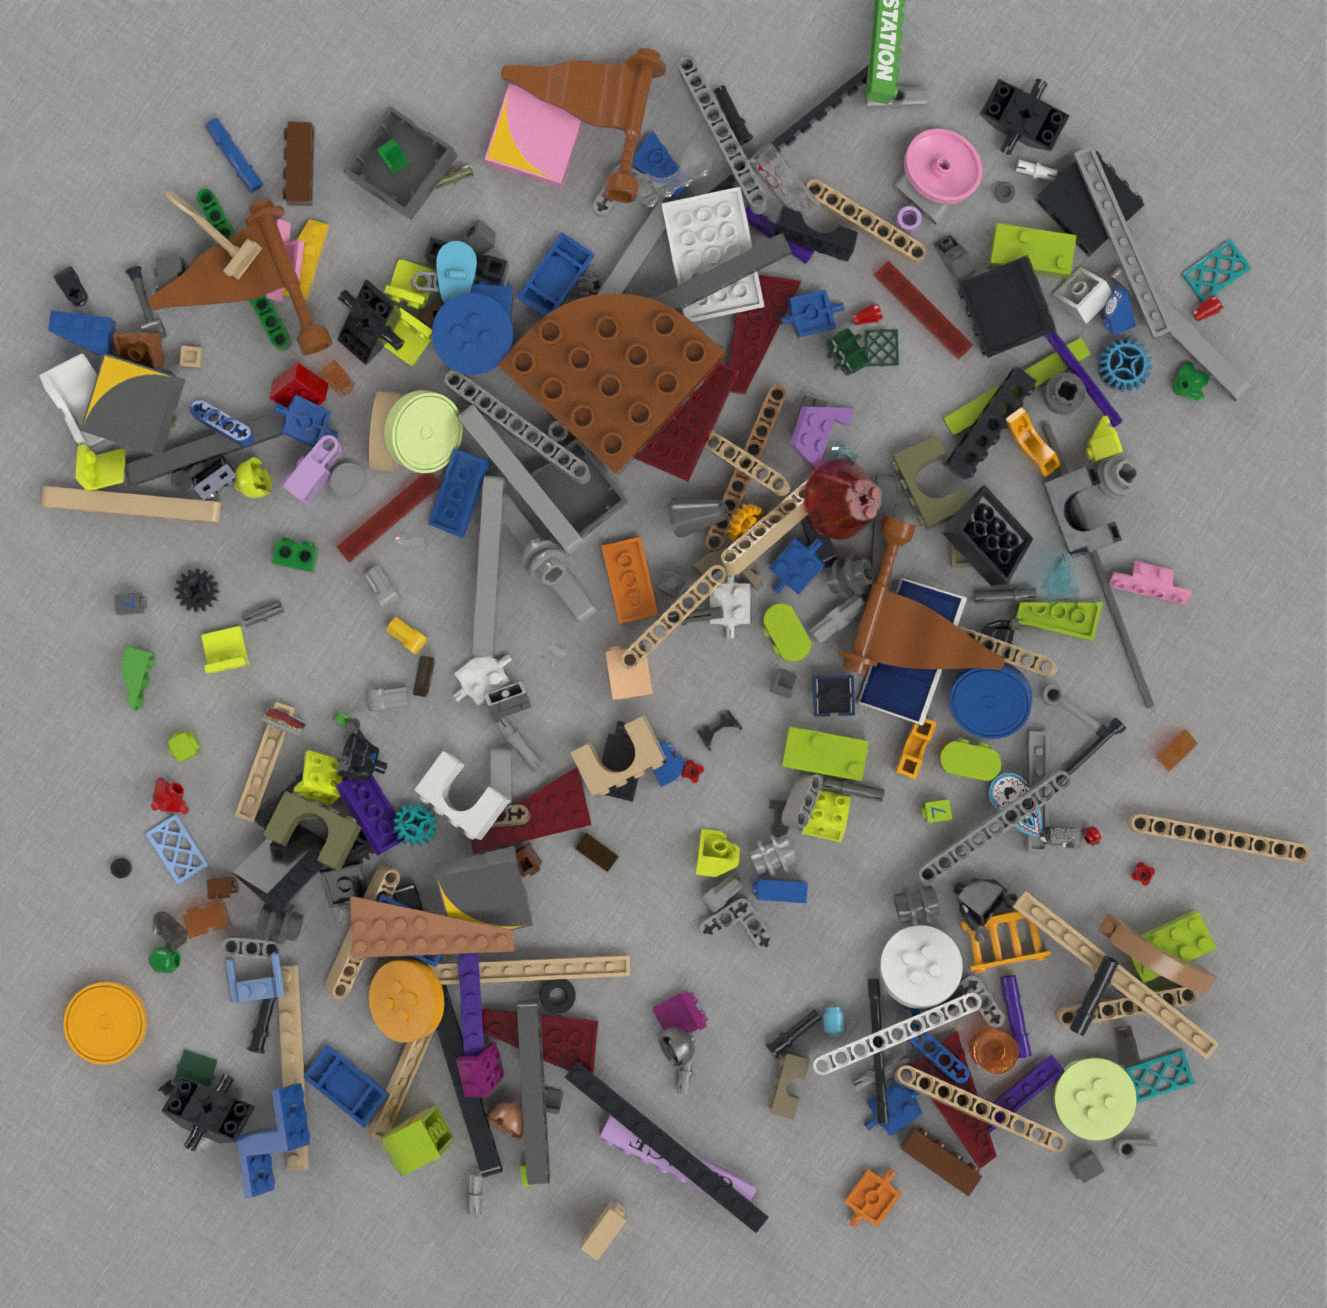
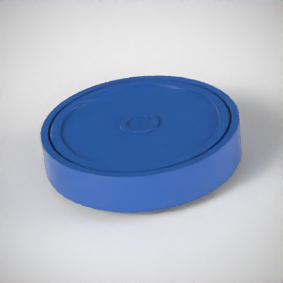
[432,292,514,375]
[949,662,1033,739]

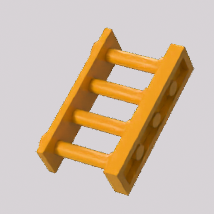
[959,910,1051,973]

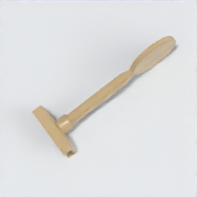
[164,189,262,280]

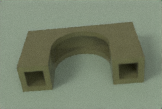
[891,435,968,531]
[263,791,361,872]

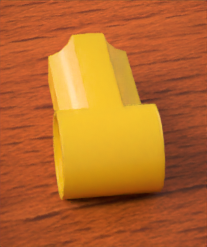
[386,617,428,655]

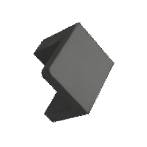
[464,219,496,255]
[770,669,797,698]
[545,1088,563,1114]

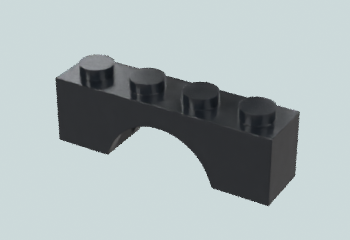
[773,206,858,262]
[425,237,509,283]

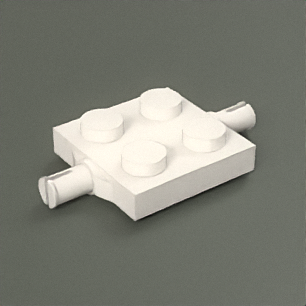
[710,572,750,638]
[453,654,512,706]

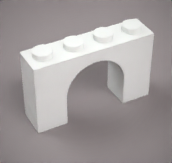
[415,751,510,840]

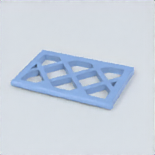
[146,814,209,885]

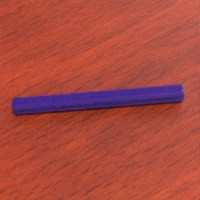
[1045,332,1123,427]

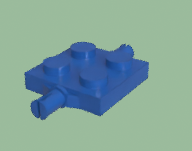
[779,290,844,338]
[273,395,338,448]
[769,537,826,595]
[864,1081,923,1136]

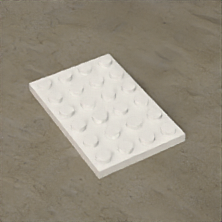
[661,187,765,322]

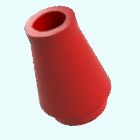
[1192,295,1224,322]
[852,303,883,326]

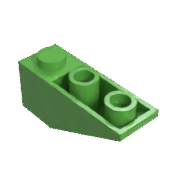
[121,646,155,712]

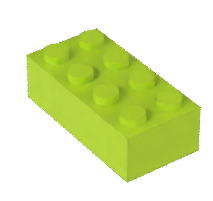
[1126,910,1217,983]

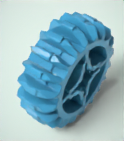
[1098,337,1153,392]

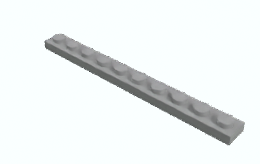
[1073,145,1173,339]

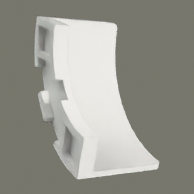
[39,354,104,447]

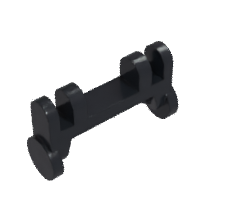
[697,710,743,751]

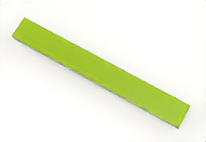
[943,338,1091,436]

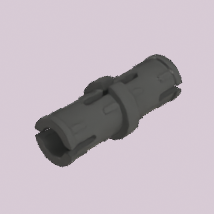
[242,601,284,628]

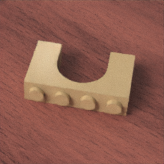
[570,715,667,797]

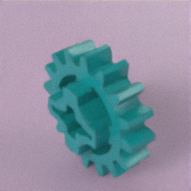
[393,803,437,847]

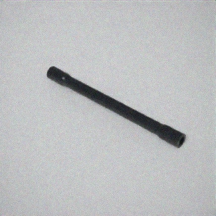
[867,978,889,1124]

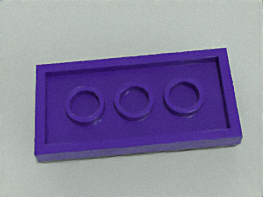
[336,775,404,856]

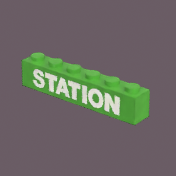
[865,0,906,104]

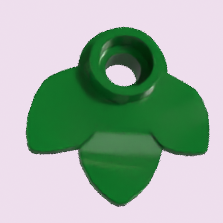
[1172,362,1209,402]

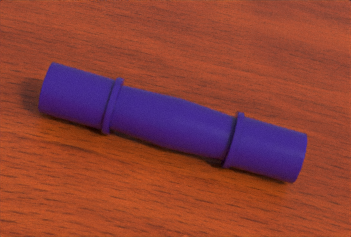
[745,206,815,265]
[1000,975,1032,1059]

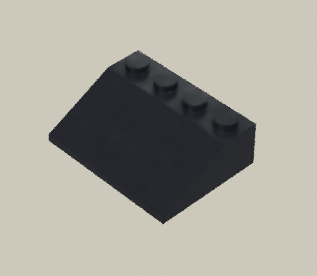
[942,485,1033,587]
[233,824,326,915]

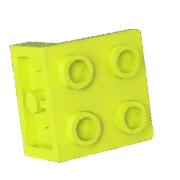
[384,307,432,366]
[75,444,126,491]
[201,626,250,674]
[293,750,342,806]
[802,790,851,843]

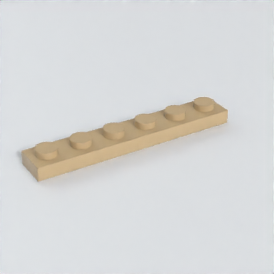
[234,702,296,823]
[367,1032,434,1140]

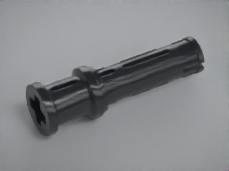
[714,85,754,146]
[247,997,276,1054]
[766,1009,822,1059]

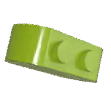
[761,604,811,662]
[938,738,1001,781]

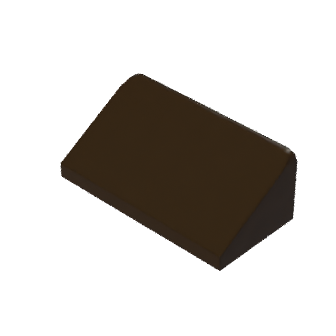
[413,656,435,698]
[575,833,619,872]

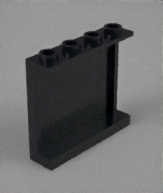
[1034,149,1145,257]
[957,255,1057,358]

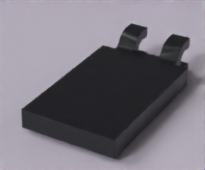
[601,720,639,802]

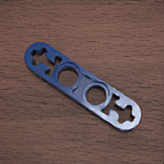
[190,400,254,446]
[907,1023,970,1084]

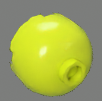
[234,457,272,499]

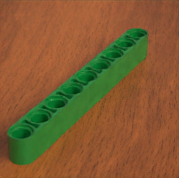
[196,189,292,351]

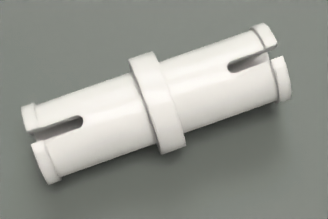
[1015,159,1058,181]

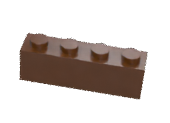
[283,122,315,206]
[899,1126,983,1197]

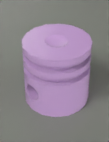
[895,206,921,235]

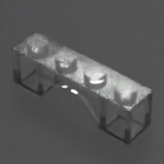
[636,142,712,209]

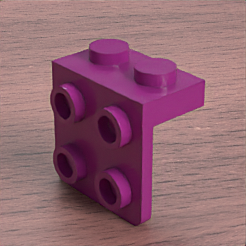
[653,989,708,1033]
[456,1042,504,1097]

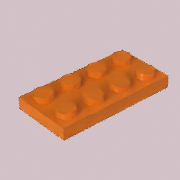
[601,537,659,624]

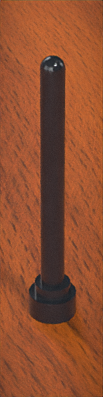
[1056,717,1127,785]

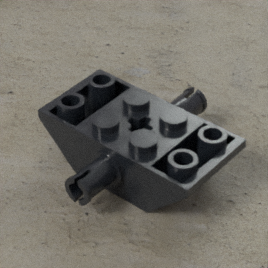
[980,79,1070,155]
[337,279,405,365]
[161,1074,255,1151]

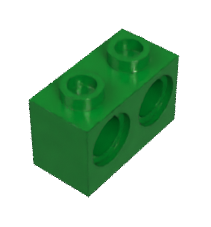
[272,537,319,573]

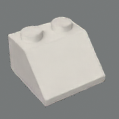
[1052,267,1112,324]

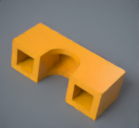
[894,718,937,780]

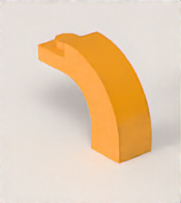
[1005,407,1061,477]

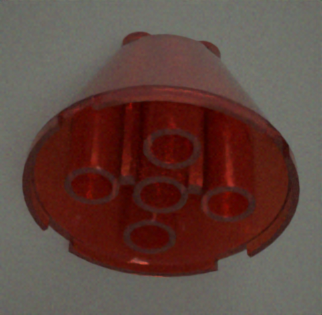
[804,459,882,540]

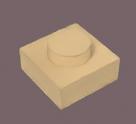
[179,346,203,369]

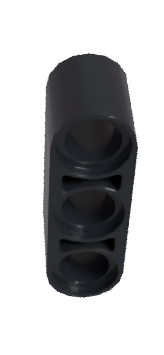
[800,508,838,568]

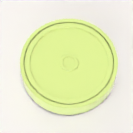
[384,390,463,473]
[1052,1056,1136,1140]

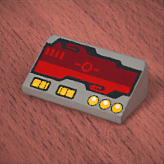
[262,708,307,737]

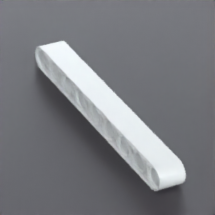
[811,993,981,1075]

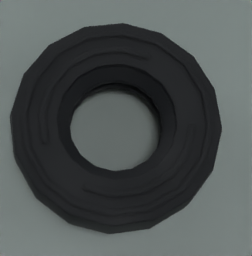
[540,979,576,1014]

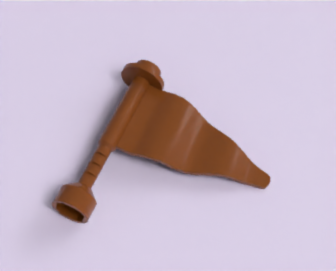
[501,48,666,203]
[148,199,333,355]
[838,516,1004,675]

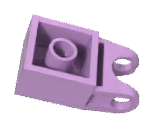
[283,435,343,505]

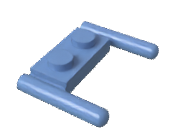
[225,952,285,1003]

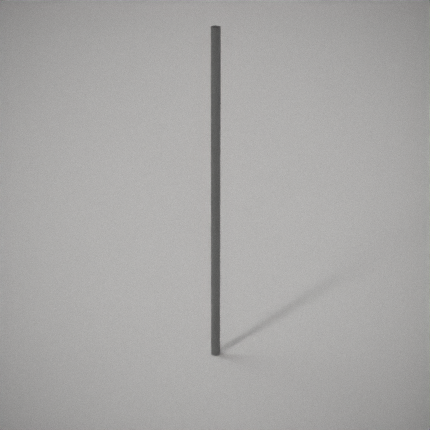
[1042,423,1154,708]

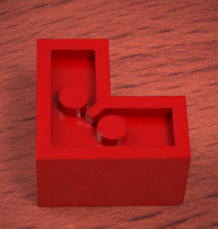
[269,362,328,408]

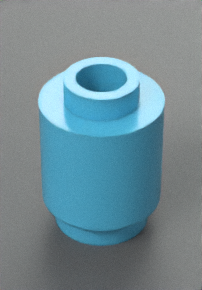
[823,1007,845,1037]

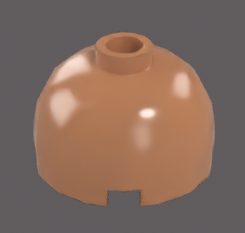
[486,1101,524,1140]

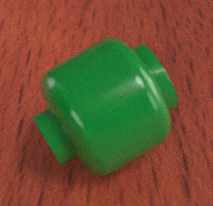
[148,947,181,973]

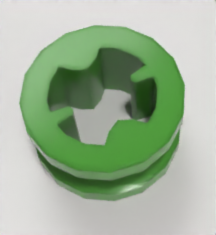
[332,710,352,727]

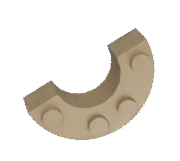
[369,391,404,473]

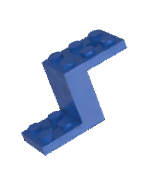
[237,1083,310,1198]

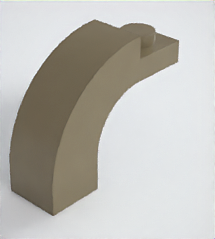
[693,550,764,591]

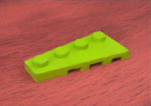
[1015,602,1103,642]

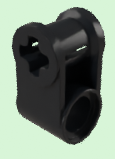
[53,266,88,307]

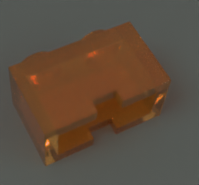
[319,359,355,397]
[182,900,232,939]

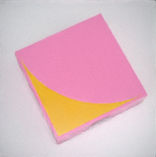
[484,84,584,189]

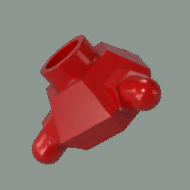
[151,777,189,814]

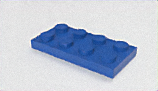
[428,448,490,538]

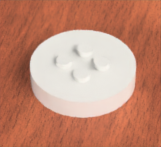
[880,925,963,1009]

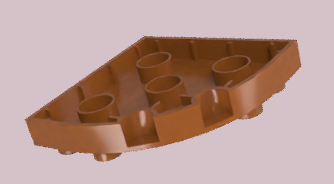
[498,294,727,475]

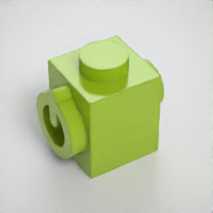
[167,730,201,763]

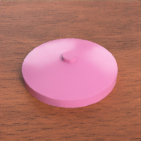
[904,129,982,204]

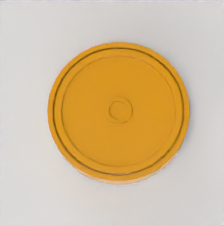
[369,958,444,1042]
[63,981,148,1065]

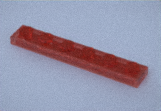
[874,260,973,360]
[336,472,442,563]

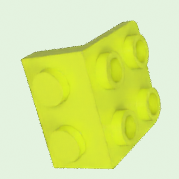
[384,259,436,309]

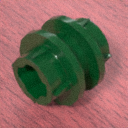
[826,328,869,376]

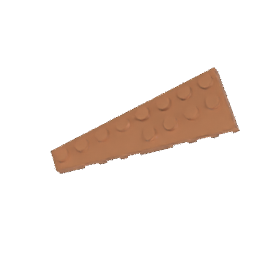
[350,897,515,958]

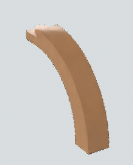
[1098,913,1217,994]

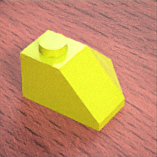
[1085,416,1123,464]
[696,829,740,877]

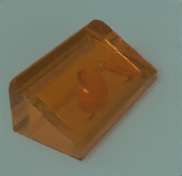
[1155,729,1198,772]

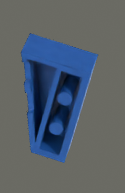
[48,310,116,357]

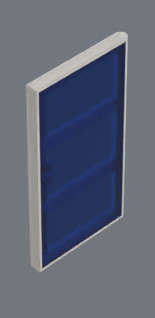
[857,578,967,725]

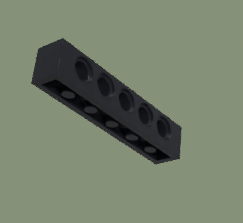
[943,367,1037,480]

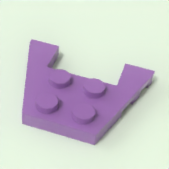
[790,406,854,482]

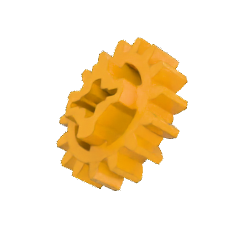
[727,503,765,543]

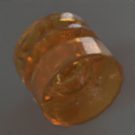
[969,1027,1019,1074]

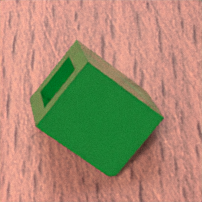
[377,139,410,175]

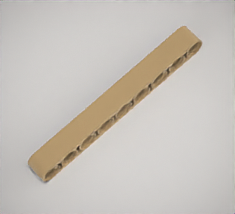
[41,486,221,523]
[1128,814,1310,862]
[894,1065,1067,1152]

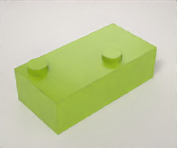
[988,223,1077,280]
[781,727,869,781]

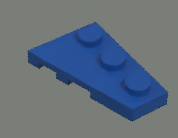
[632,131,690,199]

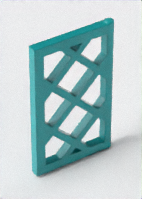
[1182,239,1252,303]
[1125,1049,1195,1103]

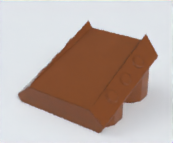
[113,333,165,369]

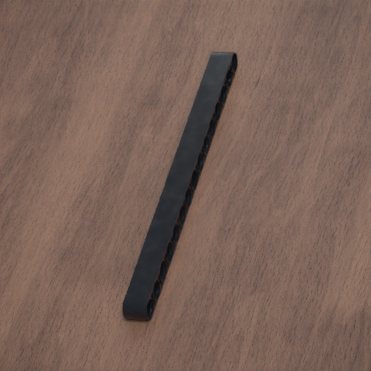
[395,882,503,1178]

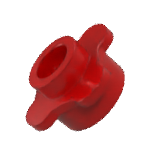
[681,760,704,783]
[1082,826,1102,846]
[1131,862,1155,886]

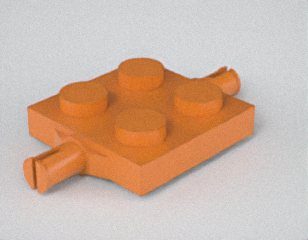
[844,1167,901,1229]

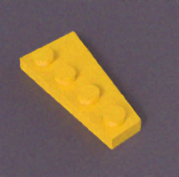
[283,219,329,302]

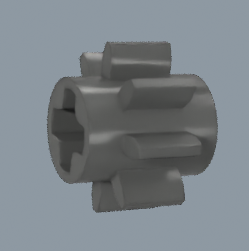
[577,273,602,297]

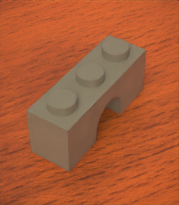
[767,1051,811,1120]

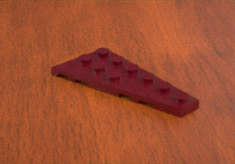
[729,275,802,395]
[633,363,739,482]
[470,767,592,854]
[482,1009,599,1073]
[908,1031,997,1169]

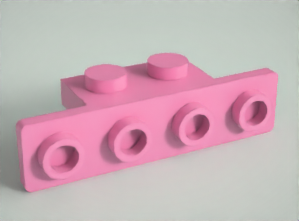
[266,219,304,302]
[1109,561,1192,605]

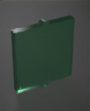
[173,1049,218,1087]

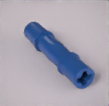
[205,118,263,193]

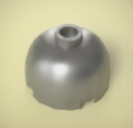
[657,1027,696,1069]

